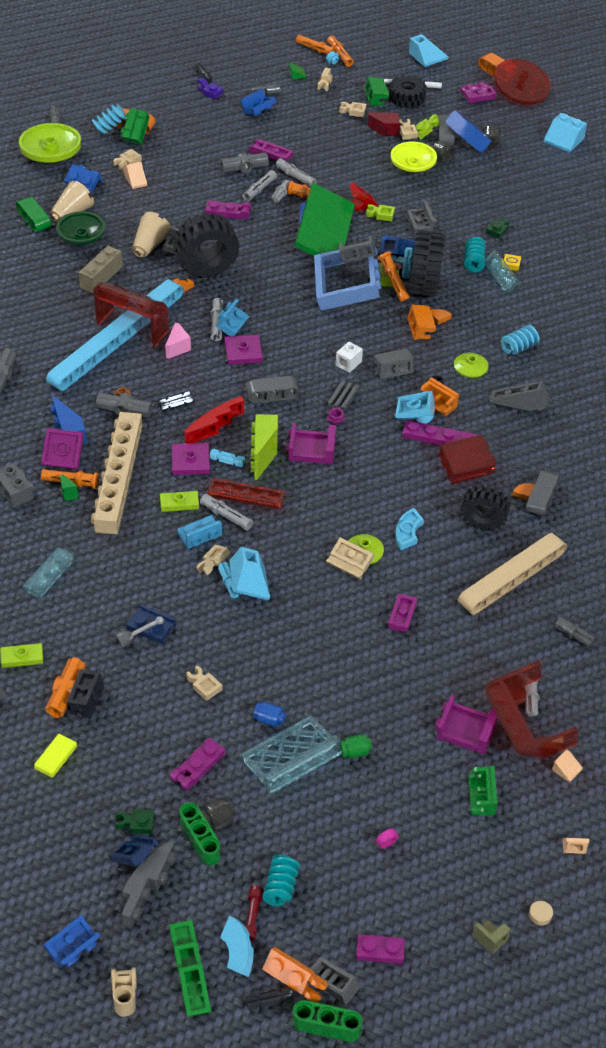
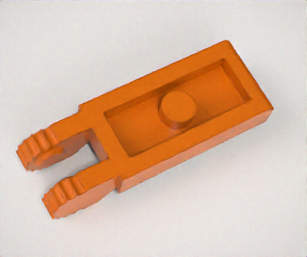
[262,947,328,1003]

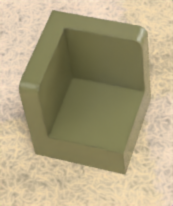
[472,920,511,955]

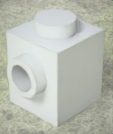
[336,342,363,373]

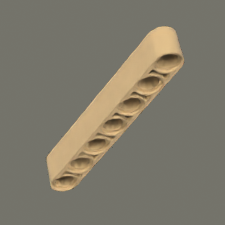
[458,533,567,615]

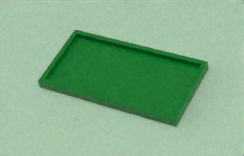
[294,183,355,268]

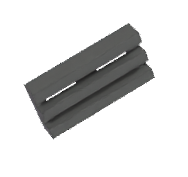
[328,380,359,412]

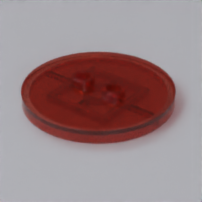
[493,59,551,105]

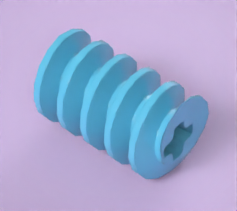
[92,104,126,135]
[501,325,540,355]

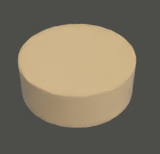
[529,901,553,926]

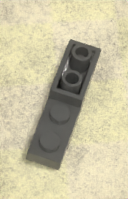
[121,841,177,928]

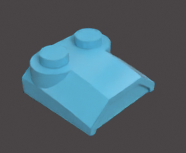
[395,391,435,424]

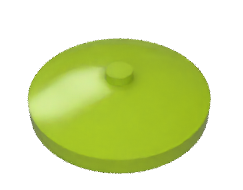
[19,123,81,162]

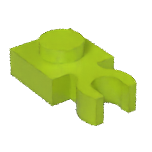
[415,114,441,139]
[366,205,395,221]

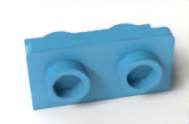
[216,299,249,337]
[177,515,222,549]

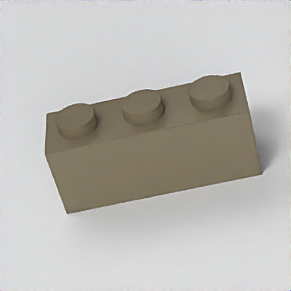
[79,246,123,294]

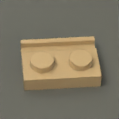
[326,537,374,580]

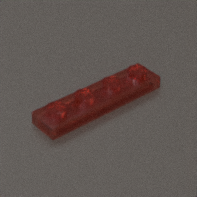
[208,477,285,510]

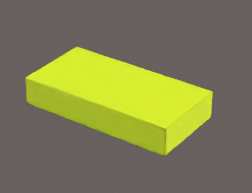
[34,734,77,778]

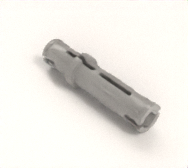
[276,158,317,187]
[242,170,277,201]
[211,298,223,341]
[200,493,253,531]

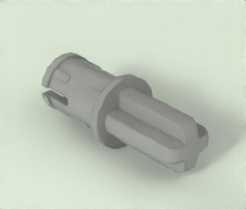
[271,180,290,203]
[523,678,540,717]

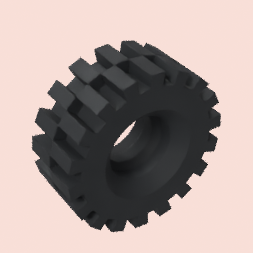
[389,75,427,108]
[460,484,511,531]

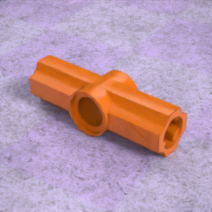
[46,657,86,718]

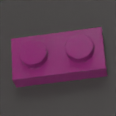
[388,593,418,633]
[356,934,405,964]

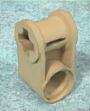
[111,967,137,1017]

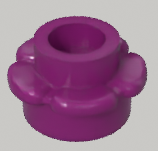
[327,408,345,424]

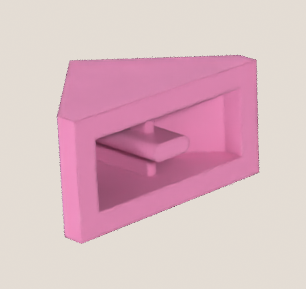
[165,323,191,359]

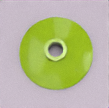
[454,353,488,378]
[348,534,384,564]

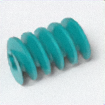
[464,237,485,273]
[263,854,300,907]

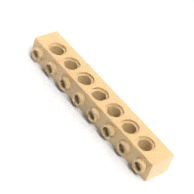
[91,412,142,534]

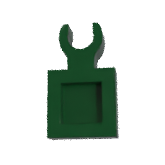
[485,216,510,239]
[115,809,154,834]

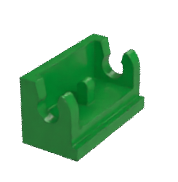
[364,77,389,106]
[468,766,498,815]

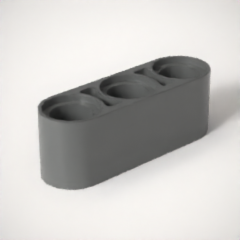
[437,115,454,147]
[246,376,299,403]
[525,470,560,517]

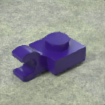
[197,78,223,100]

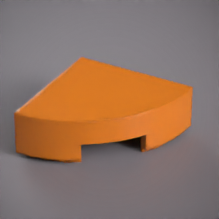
[172,279,194,293]
[431,309,452,325]
[512,483,535,501]

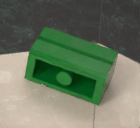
[121,108,150,145]

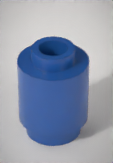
[253,702,286,728]

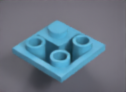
[409,34,448,67]
[229,547,270,600]

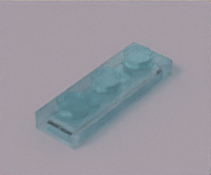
[485,250,520,294]
[23,547,74,598]

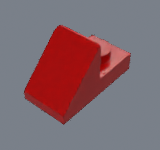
[349,182,378,211]

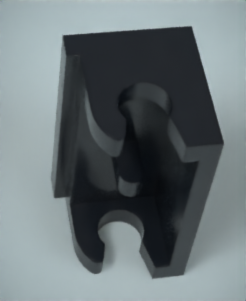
[67,669,104,719]

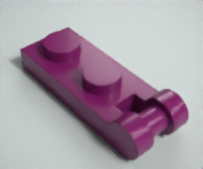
[249,139,293,162]
[205,201,252,219]
[169,738,226,791]

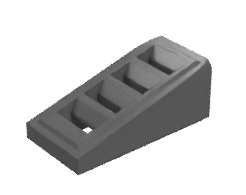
[310,956,360,1005]

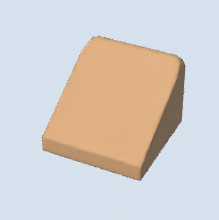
[552,749,583,783]
[562,838,589,854]

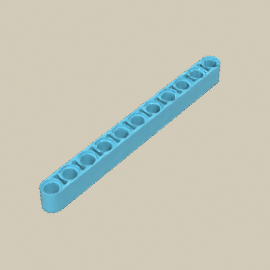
[46,279,184,391]

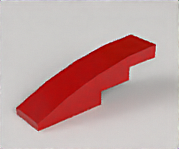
[184,396,244,444]

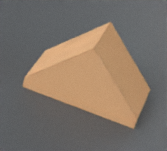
[122,162,147,189]

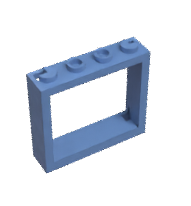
[314,248,382,311]

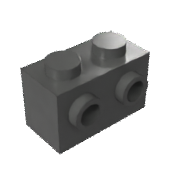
[0,463,34,508]

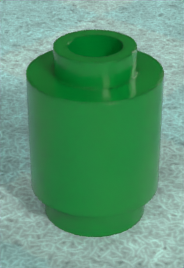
[339,734,372,759]

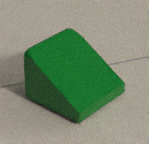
[289,63,306,79]
[60,474,78,501]

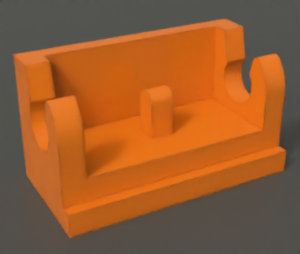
[407,305,436,340]
[420,377,459,417]

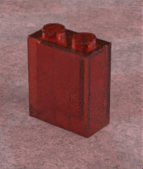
[438,434,496,484]

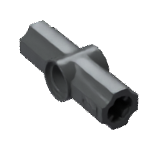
[220,153,269,173]
[0,348,16,393]
[96,393,152,418]

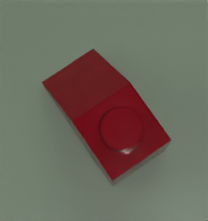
[368,112,399,136]

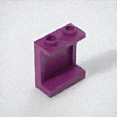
[286,422,336,464]
[434,695,500,755]

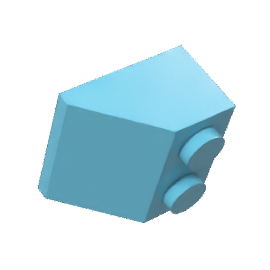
[544,113,587,152]

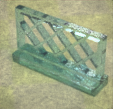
[241,715,341,795]

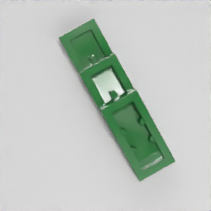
[169,920,211,1017]

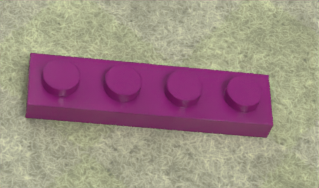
[402,420,477,452]

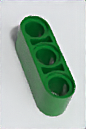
[16,197,51,233]
[179,802,220,866]
[292,1000,362,1042]

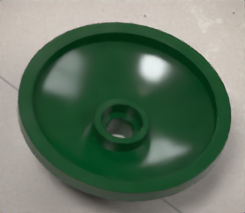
[56,211,106,245]

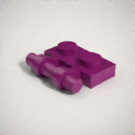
[460,82,497,103]

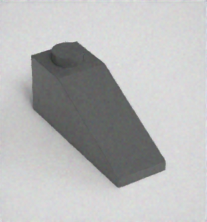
[489,381,549,411]

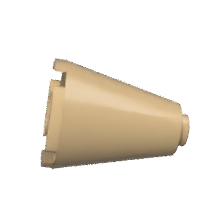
[50,180,94,223]
[132,212,171,257]

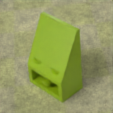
[251,414,278,480]

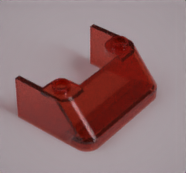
[94,282,169,346]
[485,660,578,758]

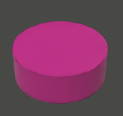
[376,828,399,849]

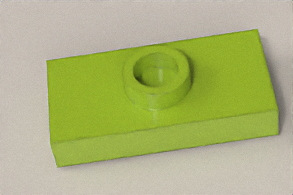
[160,491,199,512]
[1,643,43,668]

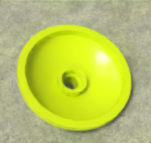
[391,142,437,173]

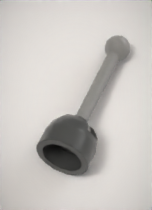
[116,616,164,648]

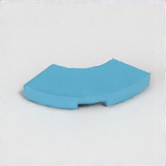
[395,508,424,550]
[220,916,253,977]

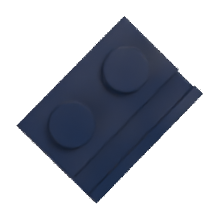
[126,604,176,644]
[109,835,159,866]

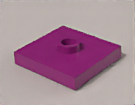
[224,335,263,365]
[41,428,84,470]
[172,443,210,475]

